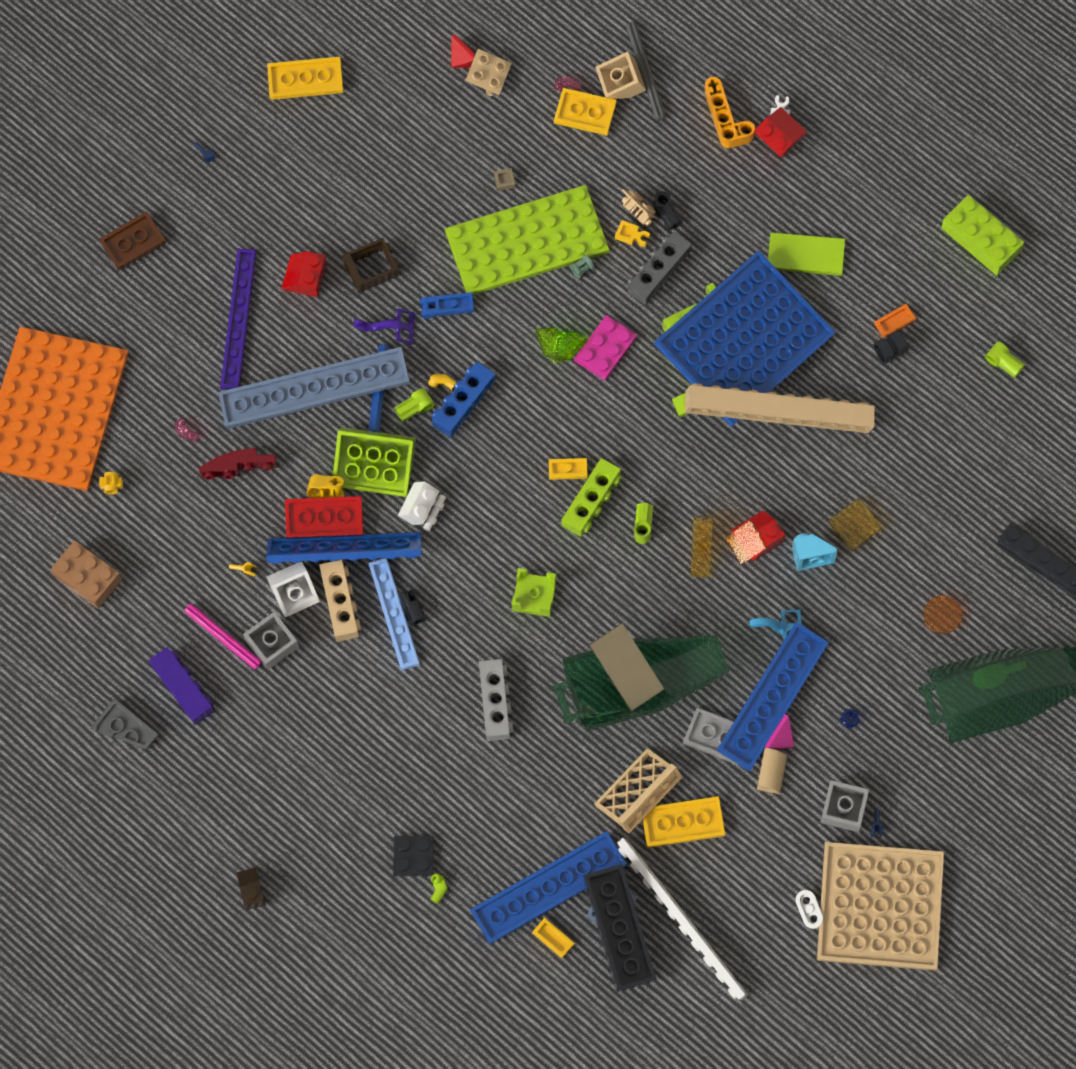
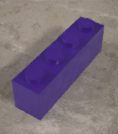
[148,647,214,725]

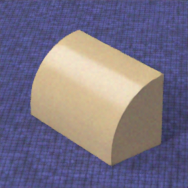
[757,748,787,794]

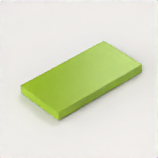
[768,233,845,276]

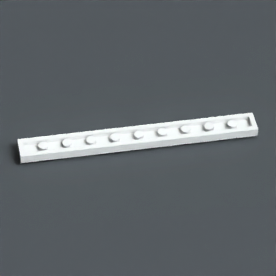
[617,838,748,1000]

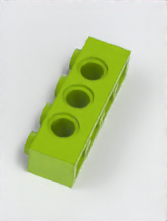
[561,458,622,537]

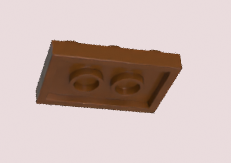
[99,211,166,271]

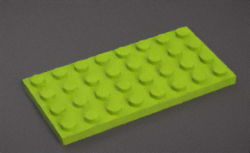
[444,185,609,295]

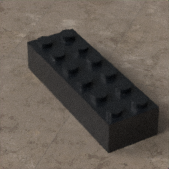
[583,864,657,993]

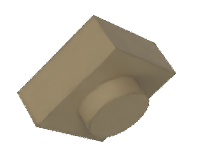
[494,168,515,191]

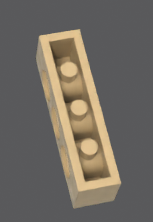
[319,560,361,642]

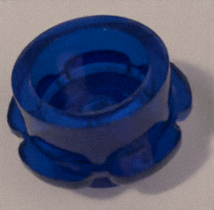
[840,710,860,728]

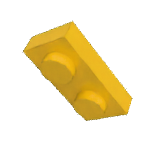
[549,458,587,480]

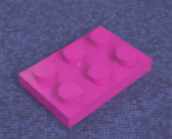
[574,315,637,381]

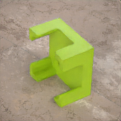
[512,568,557,617]

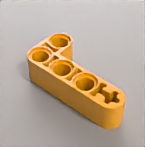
[705,77,755,148]

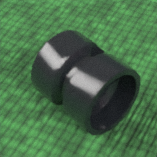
[873,330,909,364]

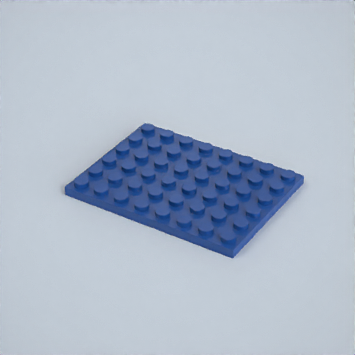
[653,250,836,427]

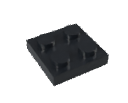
[393,836,434,877]

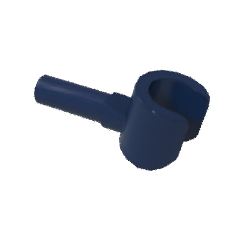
[194,142,216,163]
[870,809,884,838]

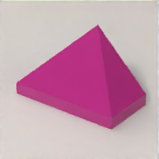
[764,714,794,751]

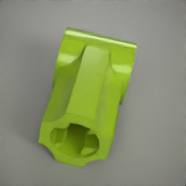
[985,342,1025,378]
[394,388,435,422]
[634,503,653,544]

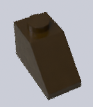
[237,867,266,911]

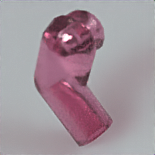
[553,76,582,91]
[174,418,199,442]

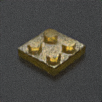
[828,498,883,552]

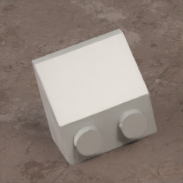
[267,561,320,617]

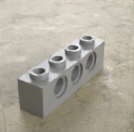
[479,659,513,741]

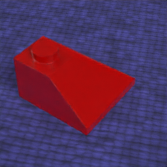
[731,510,785,562]

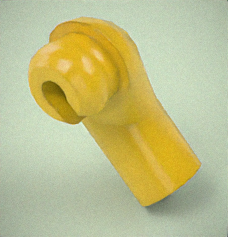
[428,374,457,390]

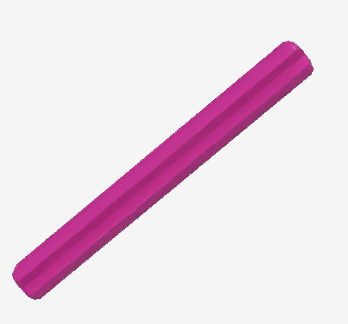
[185,604,261,669]

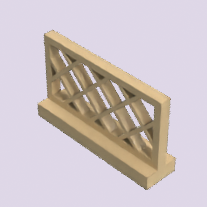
[594,748,682,833]

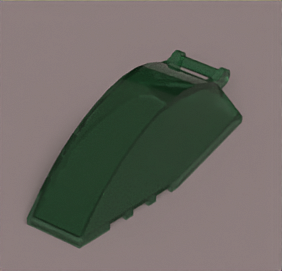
[552,635,729,732]
[919,647,1076,743]

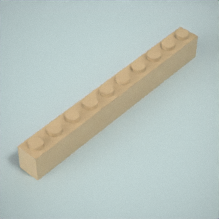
[685,384,875,433]

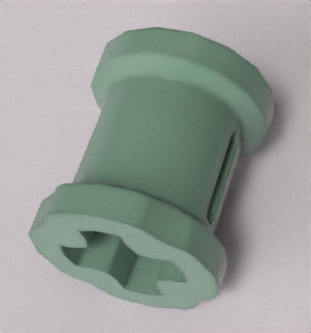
[570,254,594,279]

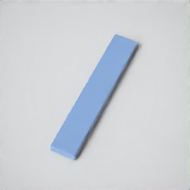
[369,558,420,671]

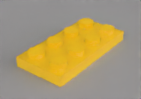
[267,57,343,100]
[642,796,725,848]

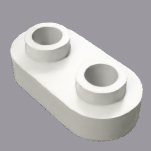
[796,890,823,929]

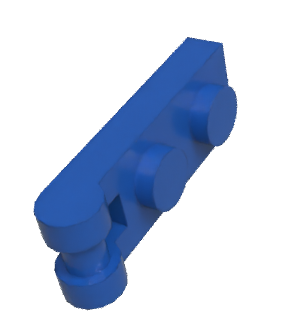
[420,292,474,319]

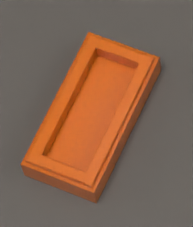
[874,304,916,338]

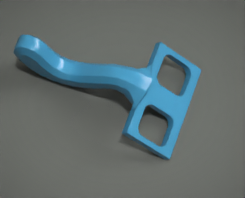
[749,610,802,641]

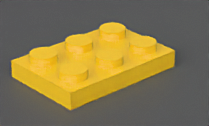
[554,88,617,136]

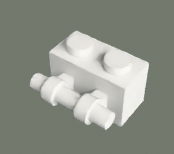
[398,481,446,531]

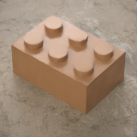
[50,540,122,609]

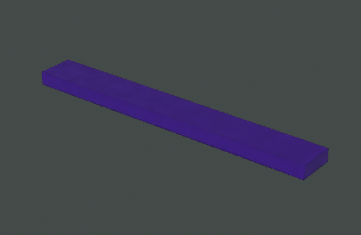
[220,248,257,390]

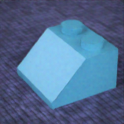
[792,533,837,571]

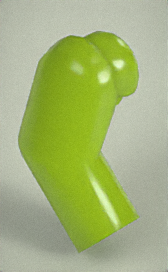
[430,873,447,904]

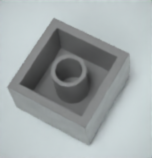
[243,612,299,670]
[820,780,869,832]

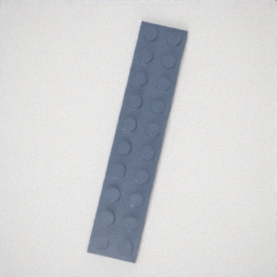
[218,347,410,429]

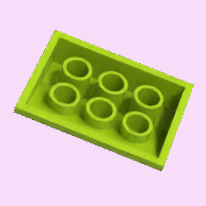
[333,427,416,497]

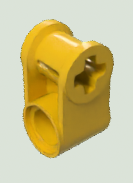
[307,474,344,498]

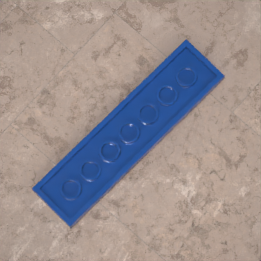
[266,532,422,564]
[716,622,829,771]
[470,831,627,945]

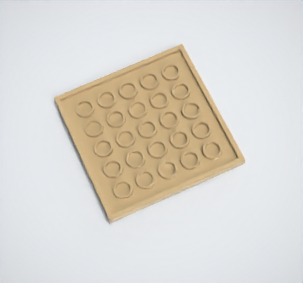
[817,842,944,971]

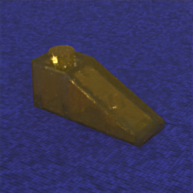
[690,516,713,578]

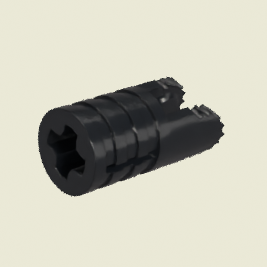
[398,589,427,626]

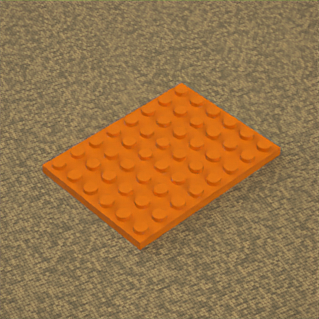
[0,327,129,491]

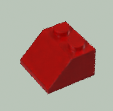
[754,107,807,159]
[281,251,327,297]

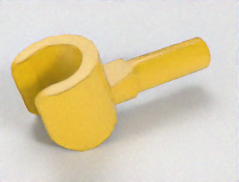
[229,562,257,576]

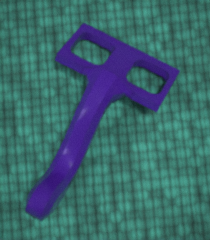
[353,308,414,345]

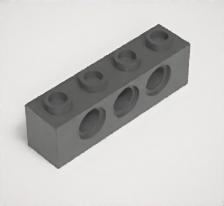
[627,231,692,306]

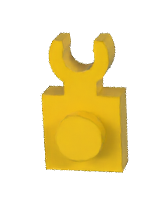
[615,220,650,247]

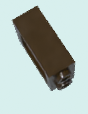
[342,238,401,293]

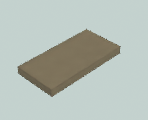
[589,623,664,711]

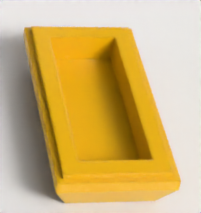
[532,918,575,958]

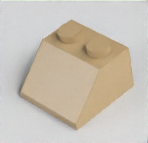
[596,52,646,99]

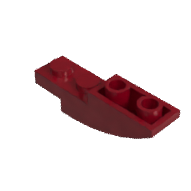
[199,448,277,480]

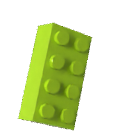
[941,195,1024,276]

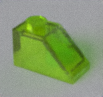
[535,327,588,363]

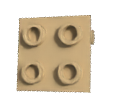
[465,49,512,96]
[622,189,658,227]

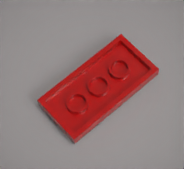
[285,496,363,538]

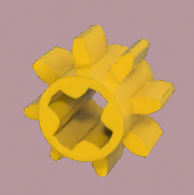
[99,472,123,494]

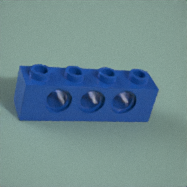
[431,362,496,438]

